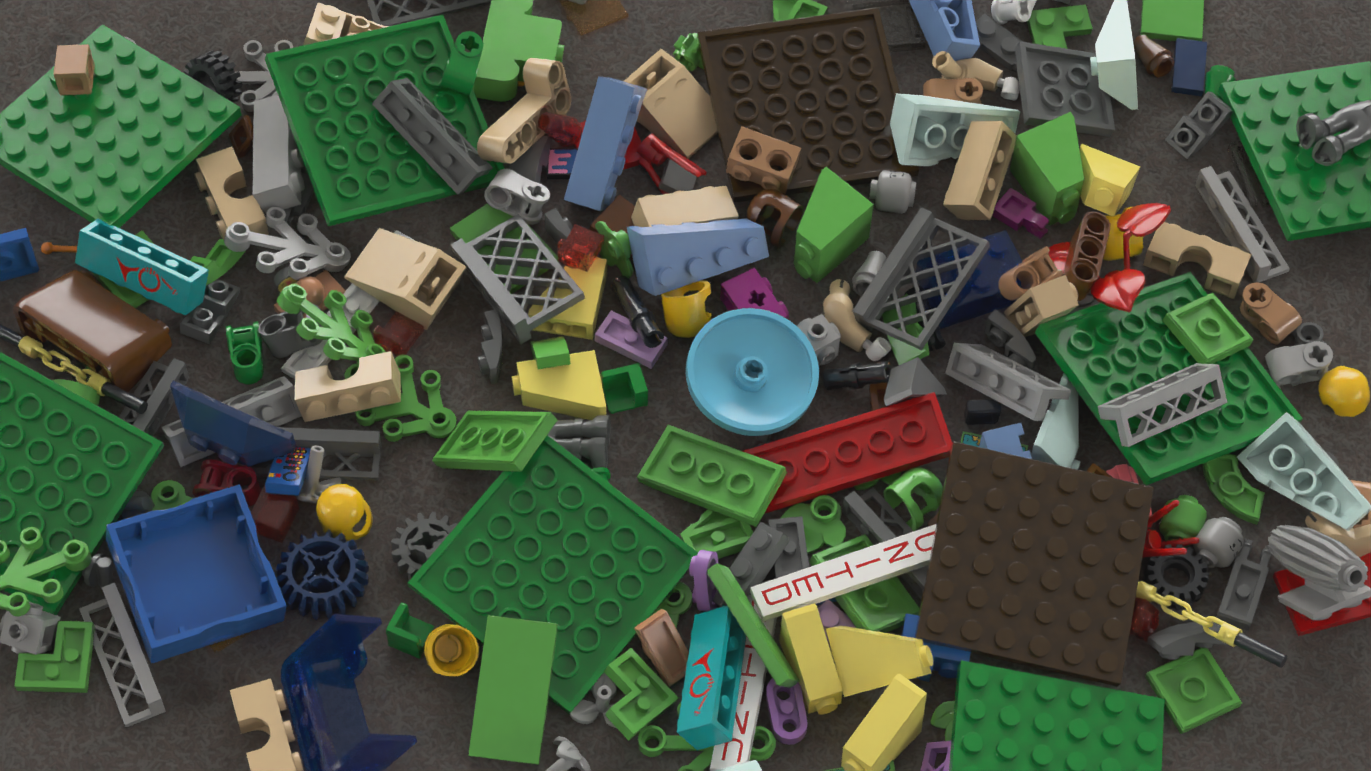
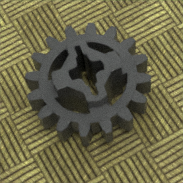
[391,512,457,580]

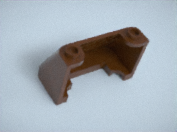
[13,270,172,392]

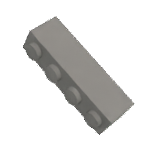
[252,95,305,214]

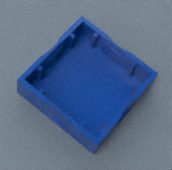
[106,484,286,664]

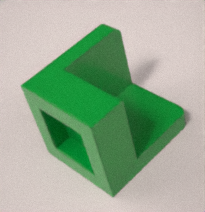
[601,363,648,414]
[386,602,435,659]

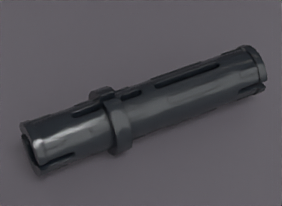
[611,276,664,348]

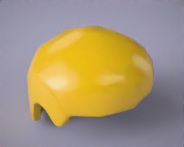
[1318,366,1370,417]

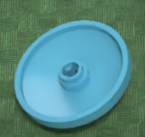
[686,308,819,436]

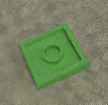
[1162,292,1254,364]
[1145,647,1242,734]

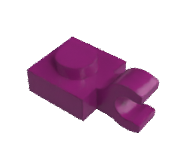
[992,188,1049,239]

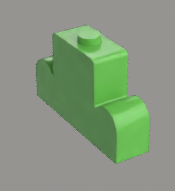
[474,0,565,101]

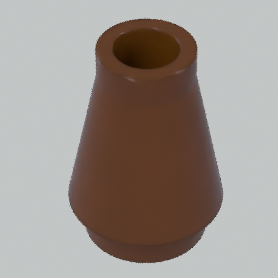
[1133,34,1174,77]

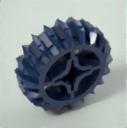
[276,529,369,621]

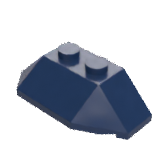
[170,380,297,467]

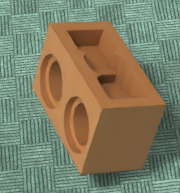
[726,126,801,194]

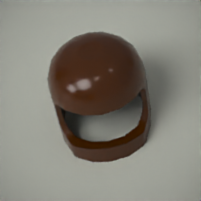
[747,189,803,249]

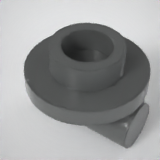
[121,491,153,519]
[82,553,114,589]

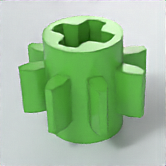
[673,33,704,71]

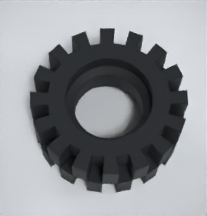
[184,50,242,102]
[1144,544,1209,610]

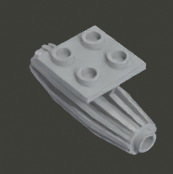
[1267,525,1371,620]

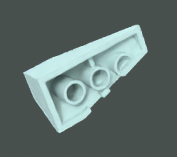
[1090,0,1138,110]
[890,93,1020,166]
[1031,373,1081,470]
[1237,412,1371,531]

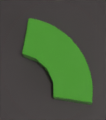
[1203,454,1265,525]

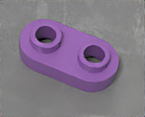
[689,550,719,612]
[766,678,808,745]

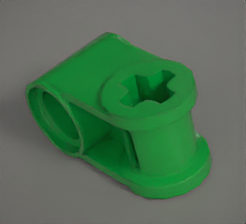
[439,31,484,96]
[225,321,264,384]

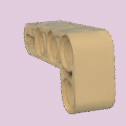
[477,58,571,164]

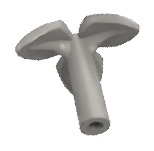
[297,445,341,503]
[570,673,617,728]
[545,736,591,771]

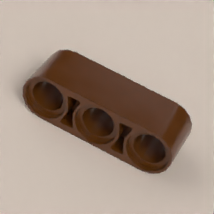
[1062,212,1111,301]

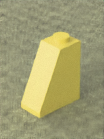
[1079,144,1140,216]
[528,255,607,340]
[511,350,606,420]
[779,603,843,715]
[826,625,933,697]
[841,673,927,771]

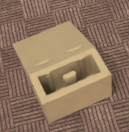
[303,3,389,45]
[623,49,718,159]
[344,228,466,330]

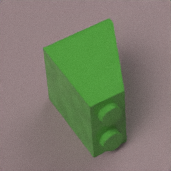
[1010,112,1084,226]
[794,167,874,283]

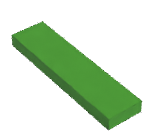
[707,563,800,688]

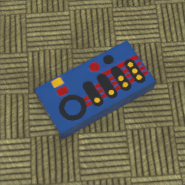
[265,447,311,496]

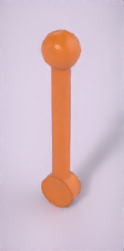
[41,242,77,254]

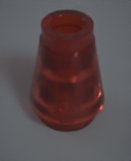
[538,112,582,146]

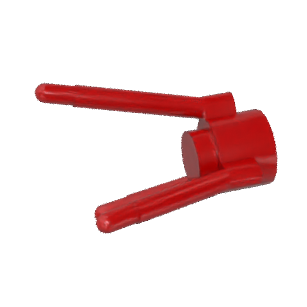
[637,133,707,194]
[1142,500,1199,558]

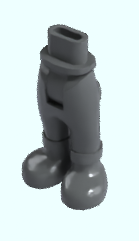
[1296,100,1371,166]
[547,415,611,468]

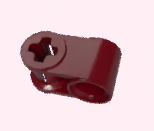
[193,459,262,507]

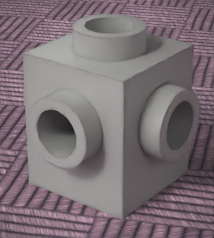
[797,314,841,366]
[0,602,61,655]

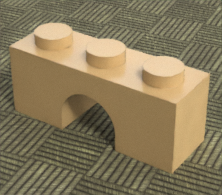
[194,146,269,240]
[1143,222,1252,299]
[294,351,401,422]
[230,679,304,771]

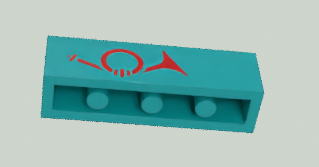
[75,218,209,315]
[677,606,746,750]

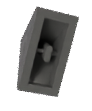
[884,357,947,406]

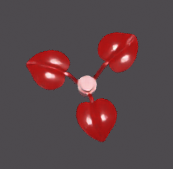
[1048,203,1171,312]

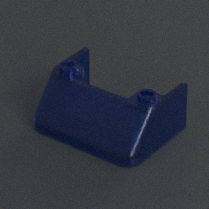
[281,614,417,771]

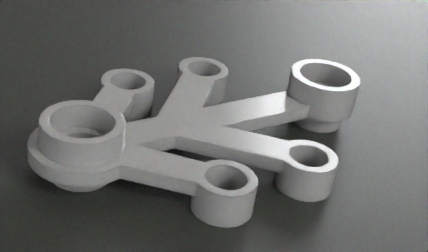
[211,40,293,112]
[224,207,351,280]

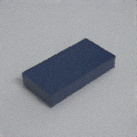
[1171,38,1207,96]

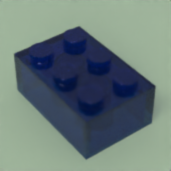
[916,230,1023,329]

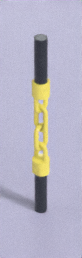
[0,324,148,414]
[1136,581,1287,668]

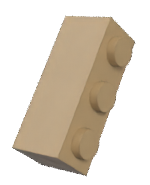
[943,121,1017,220]
[631,186,739,227]
[1004,275,1079,337]

